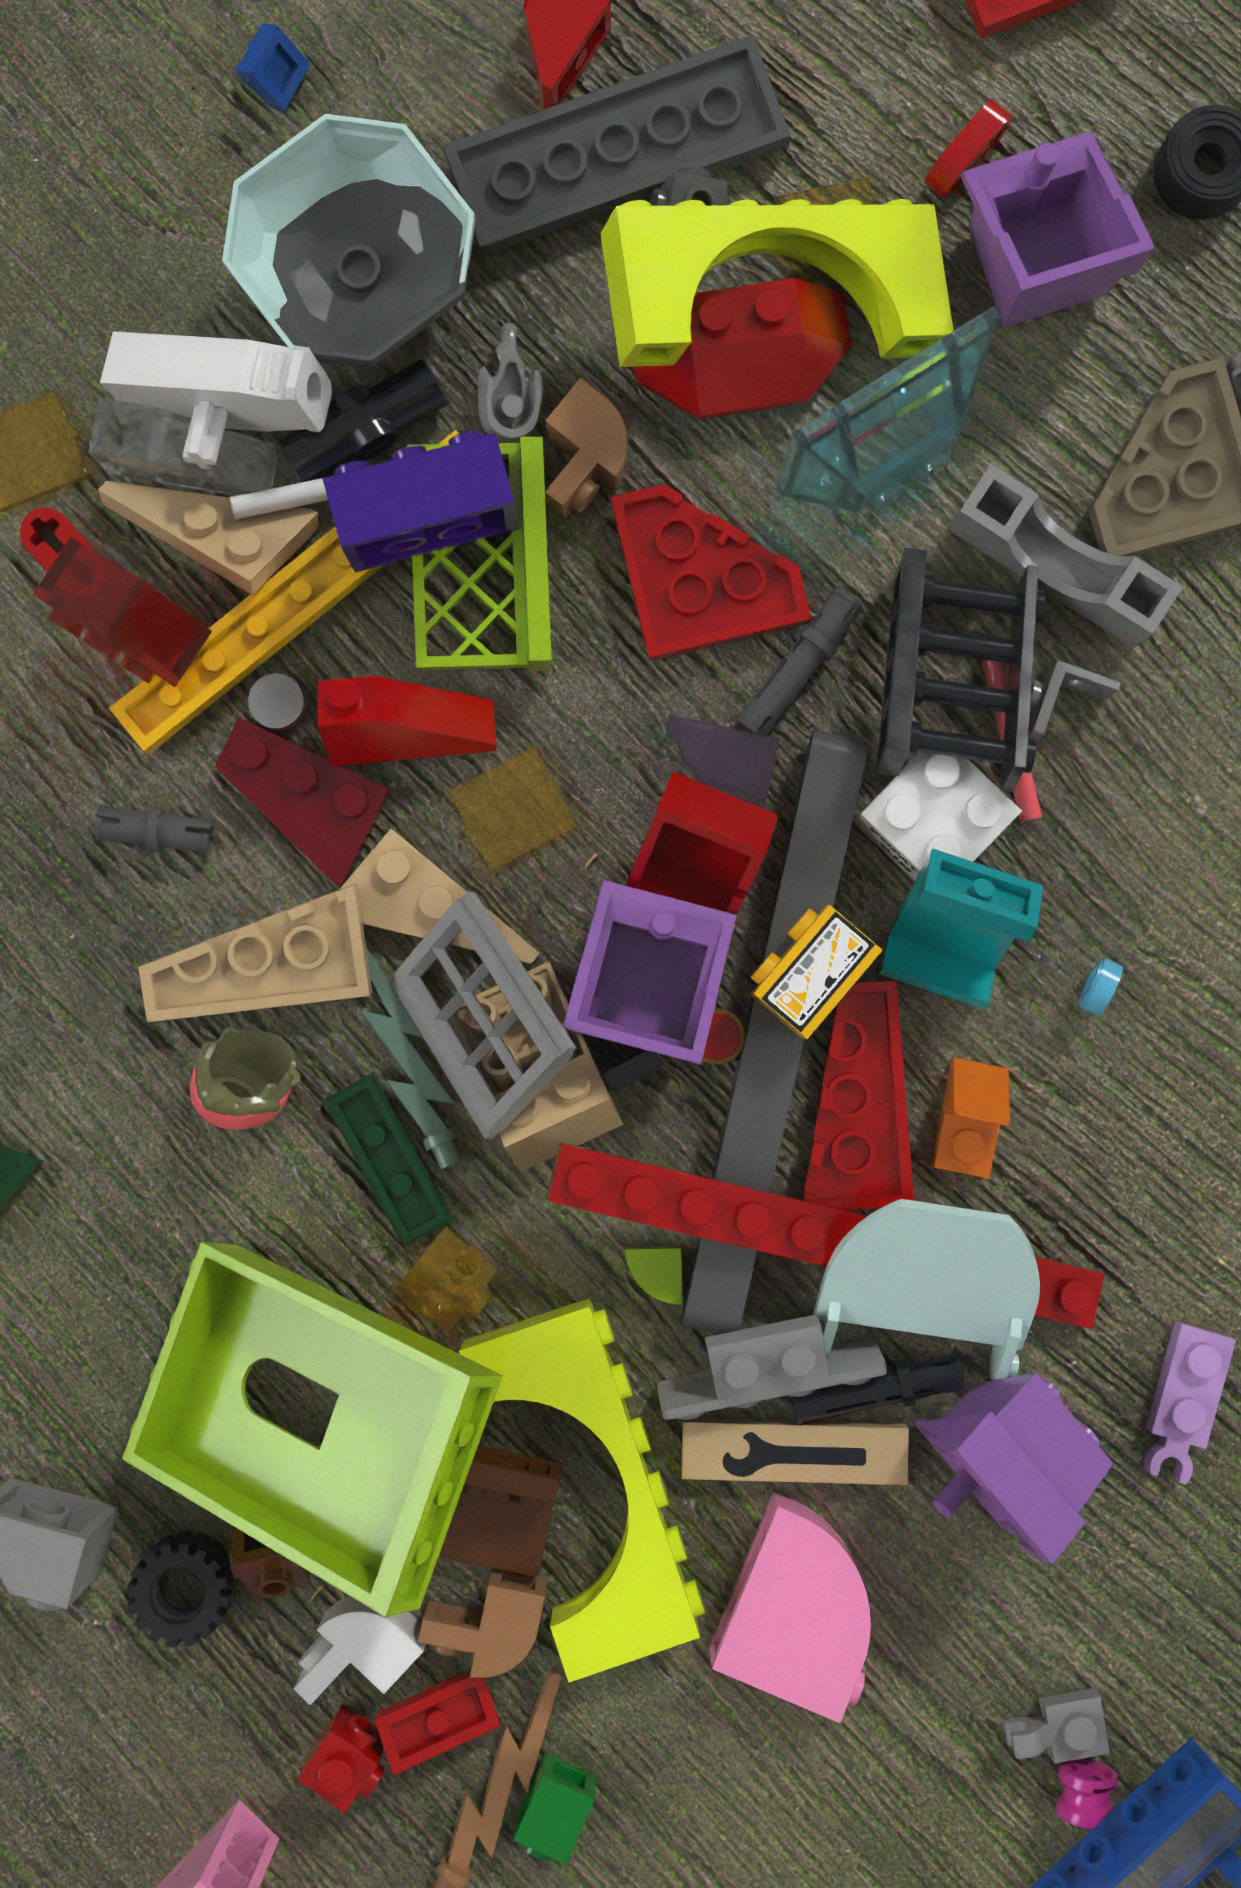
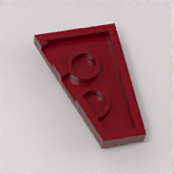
[215,717,391,888]

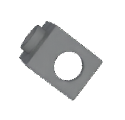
[1028,660,1121,740]

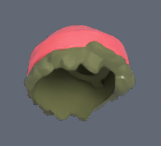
[190,1027,301,1130]

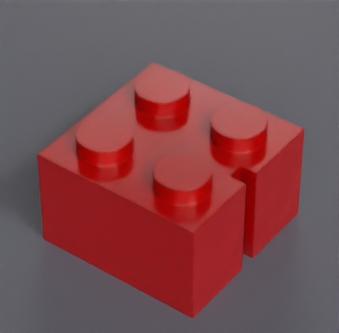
[625,771,779,915]

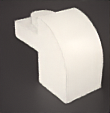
[294,1596,426,1705]

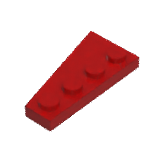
[801,980,914,1210]

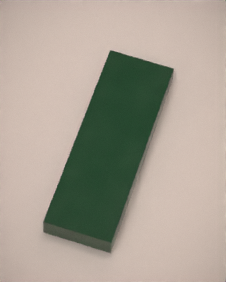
[323,1072,454,1247]

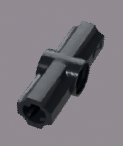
[278,359,447,482]

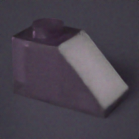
[665,715,780,808]

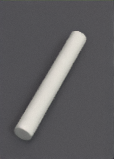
[230,477,328,520]

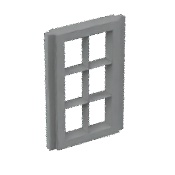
[390,891,576,1139]

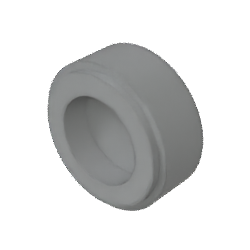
[248,673,307,732]

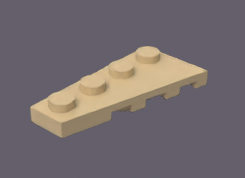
[138,883,372,1022]

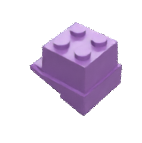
[961,131,1155,328]
[563,880,737,1064]
[914,1372,1114,1564]

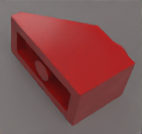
[523,0,611,110]

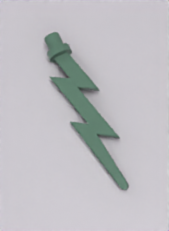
[361,948,461,1170]

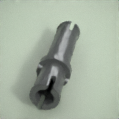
[734,587,864,742]

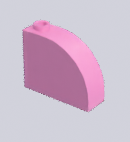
[709,1492,871,1723]
[156,1799,279,1888]

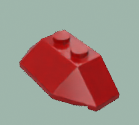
[633,278,852,420]

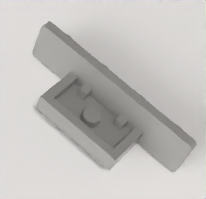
[657,1314,887,1420]

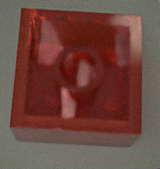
[33,537,212,687]

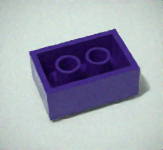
[322,431,517,573]

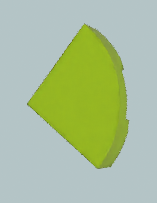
[625,1246,683,1305]

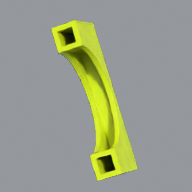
[600,199,954,367]
[459,1298,706,1683]

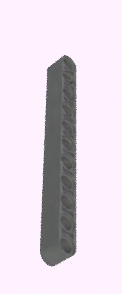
[680,730,868,1334]

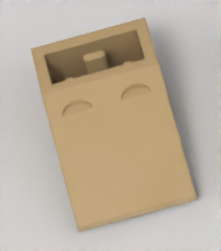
[452,962,624,1172]

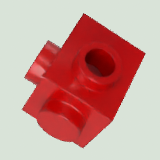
[297,1704,385,1813]

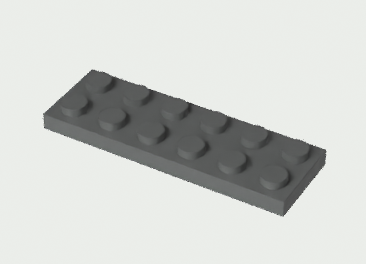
[443,35,791,257]

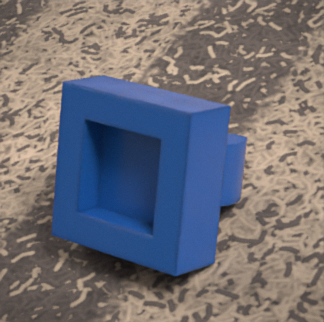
[234,23,310,111]

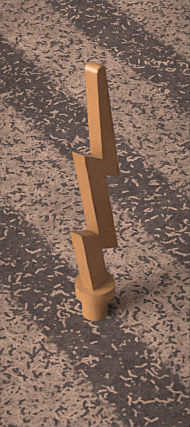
[433,1668,561,1888]

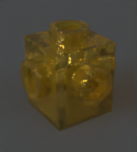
[394,1227,498,1332]

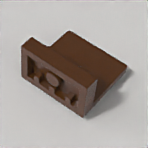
[438,1445,562,1577]

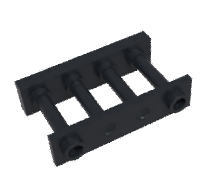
[876,548,1045,792]

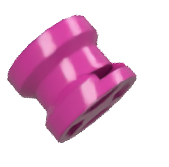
[1056,1759,1118,1829]

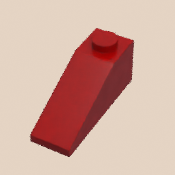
[318,676,497,766]

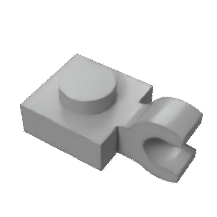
[1003,1688,1110,1763]

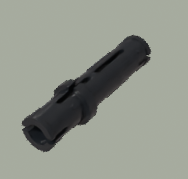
[792,1353,965,1425]

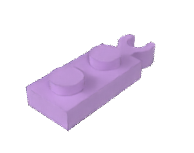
[1143,1320,1236,1485]

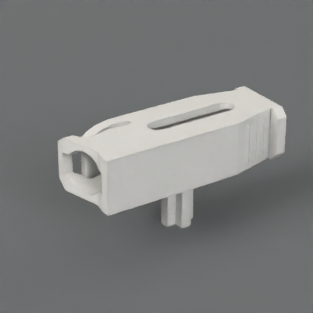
[100,331,332,469]

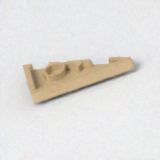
[98,481,320,595]
[340,829,541,964]

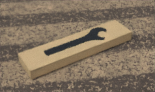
[681,1418,909,1485]

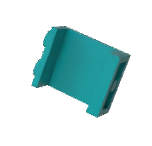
[879,848,1043,1010]

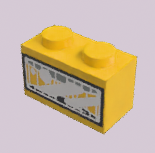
[749,905,882,1039]

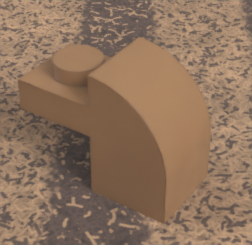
[545,378,628,521]
[418,1568,547,1678]

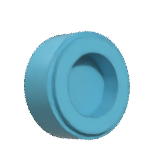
[1078,957,1123,1016]

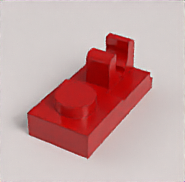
[373,1669,501,1776]

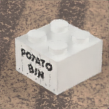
[853,752,1022,881]

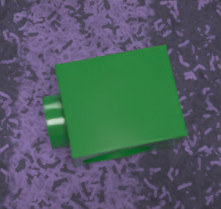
[513,1752,596,1865]

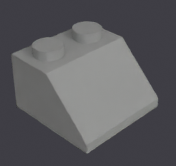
[0,1478,120,1611]

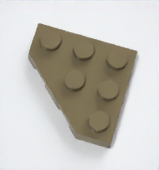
[1088,357,1241,556]

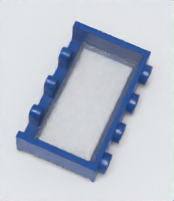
[1030,1737,1241,1888]

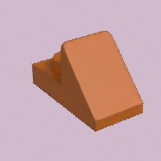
[930,1057,1010,1179]

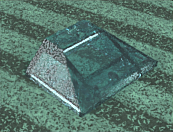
[777,306,1000,512]

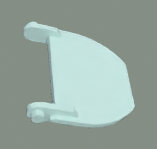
[814,1199,1040,1380]

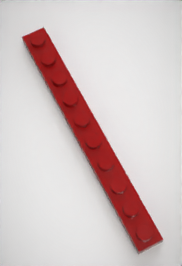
[546,1142,1105,1329]

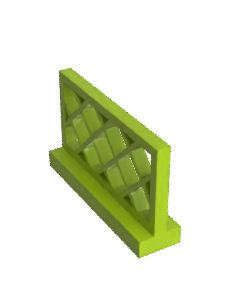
[408,436,552,671]

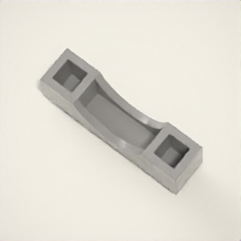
[948,464,1183,648]

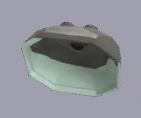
[222,114,475,367]

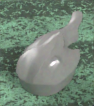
[477,323,543,443]

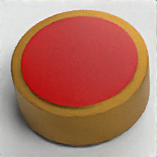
[702,1008,745,1064]

